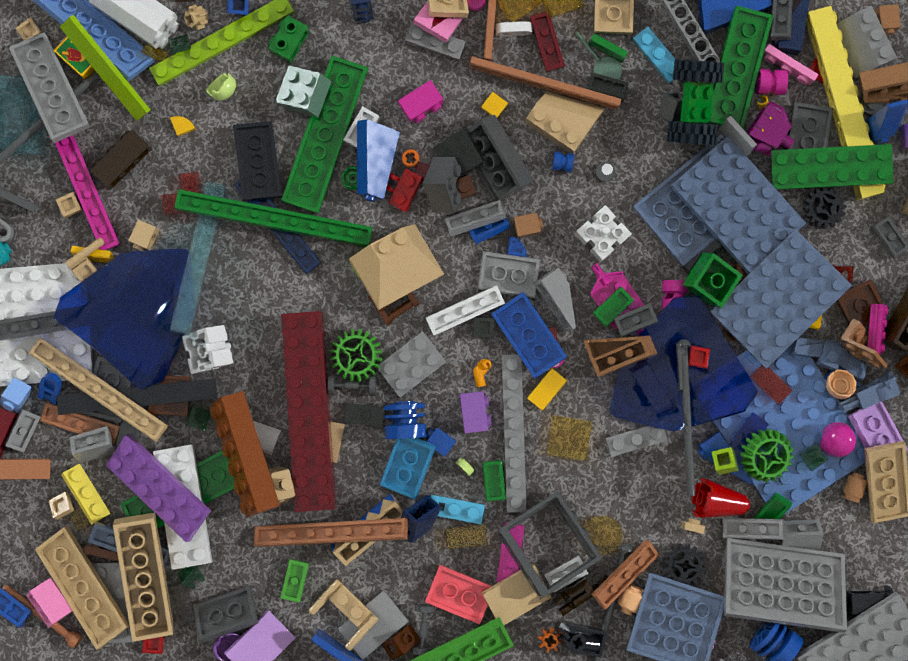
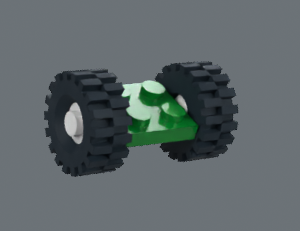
[667,59,724,145]

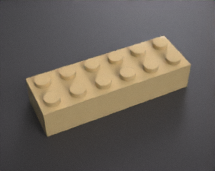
[113,512,174,642]

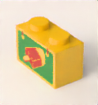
[54,37,95,79]

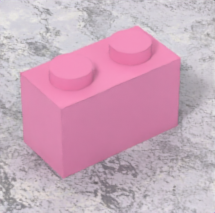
[26,578,72,628]

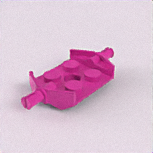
[590,263,646,336]

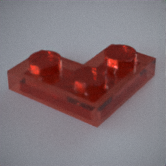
[161,172,202,215]

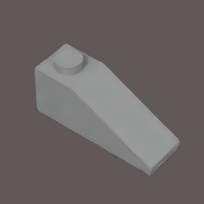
[534,268,576,332]

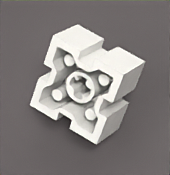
[575,205,631,263]
[182,325,233,374]

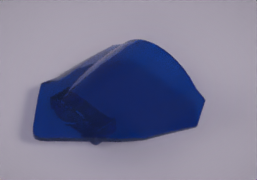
[53,248,195,390]
[609,296,758,432]

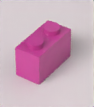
[398,80,443,124]

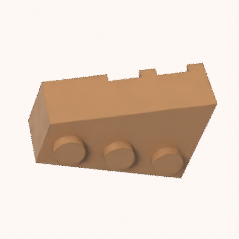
[859,62,908,103]
[583,335,657,377]

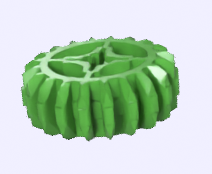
[330,329,383,382]
[740,428,795,483]

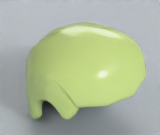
[206,73,236,101]

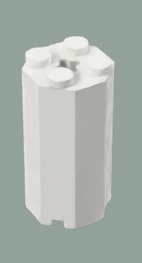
[89,0,180,49]

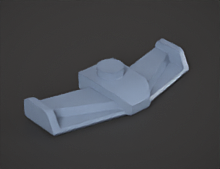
[790,337,867,382]

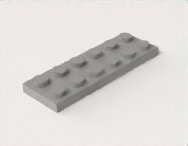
[9,32,90,143]

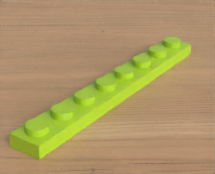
[149,0,294,86]

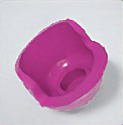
[820,422,856,457]

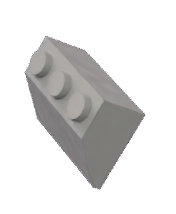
[837,6,897,79]

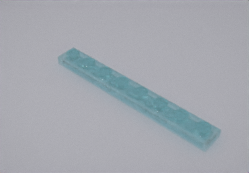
[170,181,226,335]

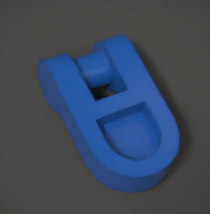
[38,373,62,405]

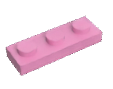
[763,44,819,85]

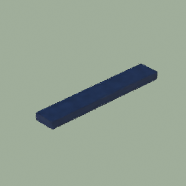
[233,179,322,275]

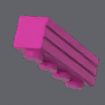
[867,304,888,354]

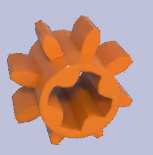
[537,627,560,653]

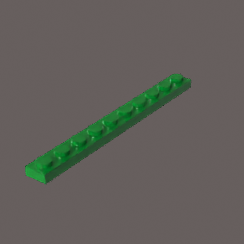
[174,189,373,247]

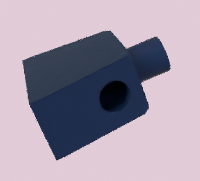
[401,495,442,543]

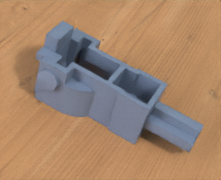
[838,370,900,413]

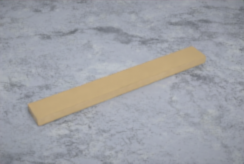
[29,337,168,442]

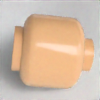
[618,584,644,616]

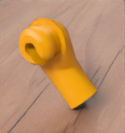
[473,359,492,388]

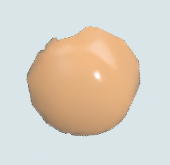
[826,369,856,399]

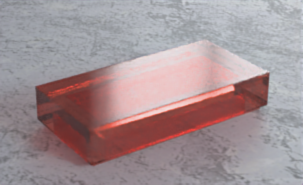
[750,365,793,405]

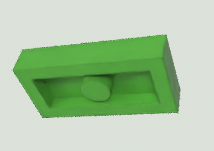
[281,559,309,603]

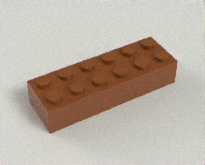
[210,391,280,518]

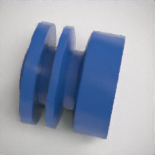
[384,401,426,439]
[749,622,803,661]

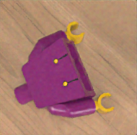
[746,95,794,152]

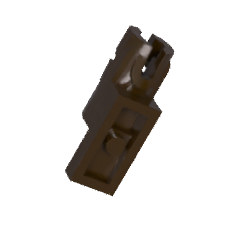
[552,565,608,616]

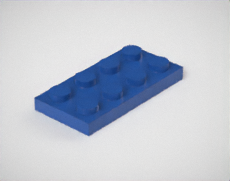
[491,292,567,379]

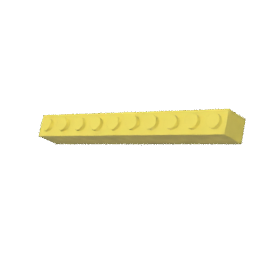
[806,6,885,201]

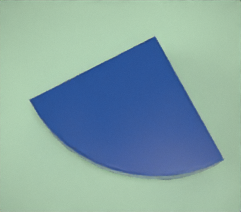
[507,236,527,257]

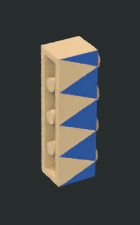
[330,493,404,566]

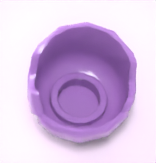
[213,633,240,661]

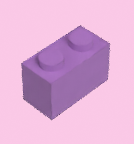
[460,391,491,433]

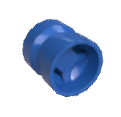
[552,151,574,173]

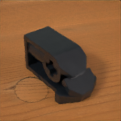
[846,585,894,614]
[555,619,607,658]

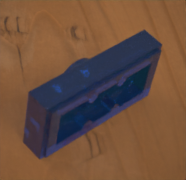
[729,413,769,453]

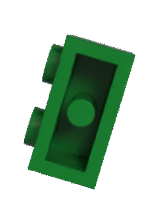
[268,15,310,64]

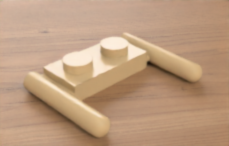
[65,238,136,304]
[308,579,379,651]

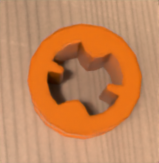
[402,149,419,168]

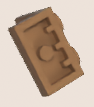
[840,319,888,368]

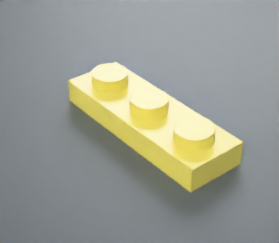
[61,464,110,525]

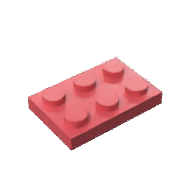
[425,564,492,624]

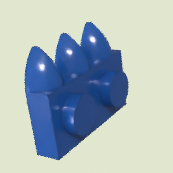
[468,219,511,244]

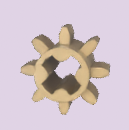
[184,5,209,30]

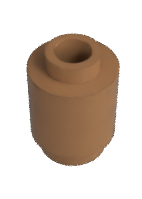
[843,472,867,503]

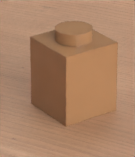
[875,4,901,36]
[513,213,543,239]

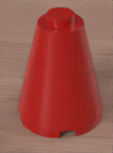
[692,478,750,518]

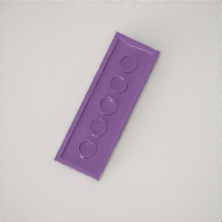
[106,434,211,542]

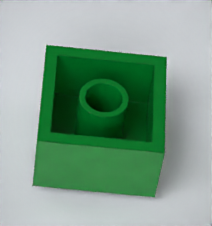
[682,252,743,308]

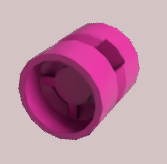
[755,69,788,95]
[662,280,688,310]

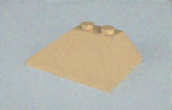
[349,224,444,310]

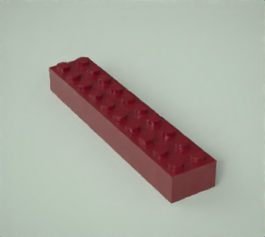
[281,311,337,512]

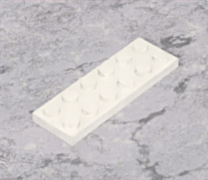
[153,444,213,570]

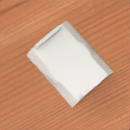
[253,421,281,455]

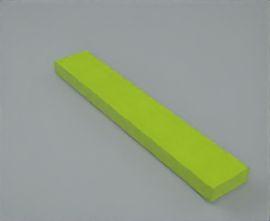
[60,15,151,121]

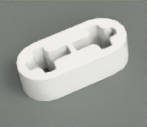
[495,22,532,37]

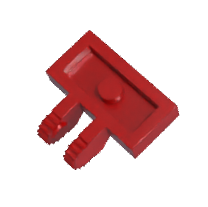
[386,168,424,212]

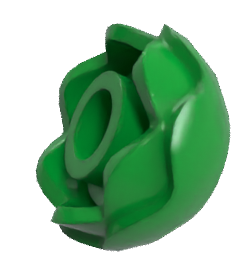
[341,166,357,190]

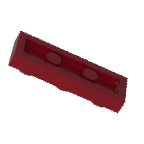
[530,11,565,73]

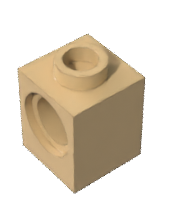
[128,219,160,252]

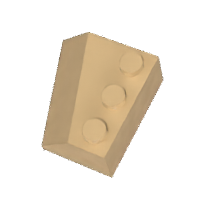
[525,91,605,154]

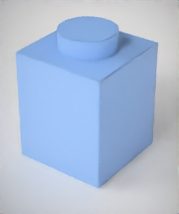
[0,378,31,413]

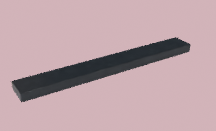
[56,379,217,415]

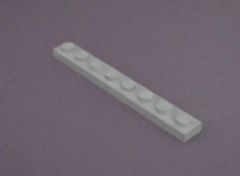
[502,355,527,513]

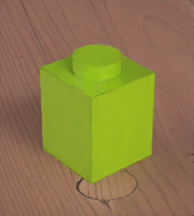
[712,447,739,475]

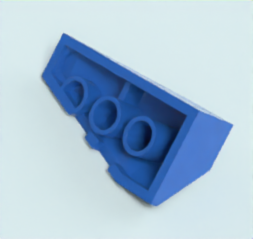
[865,99,908,145]

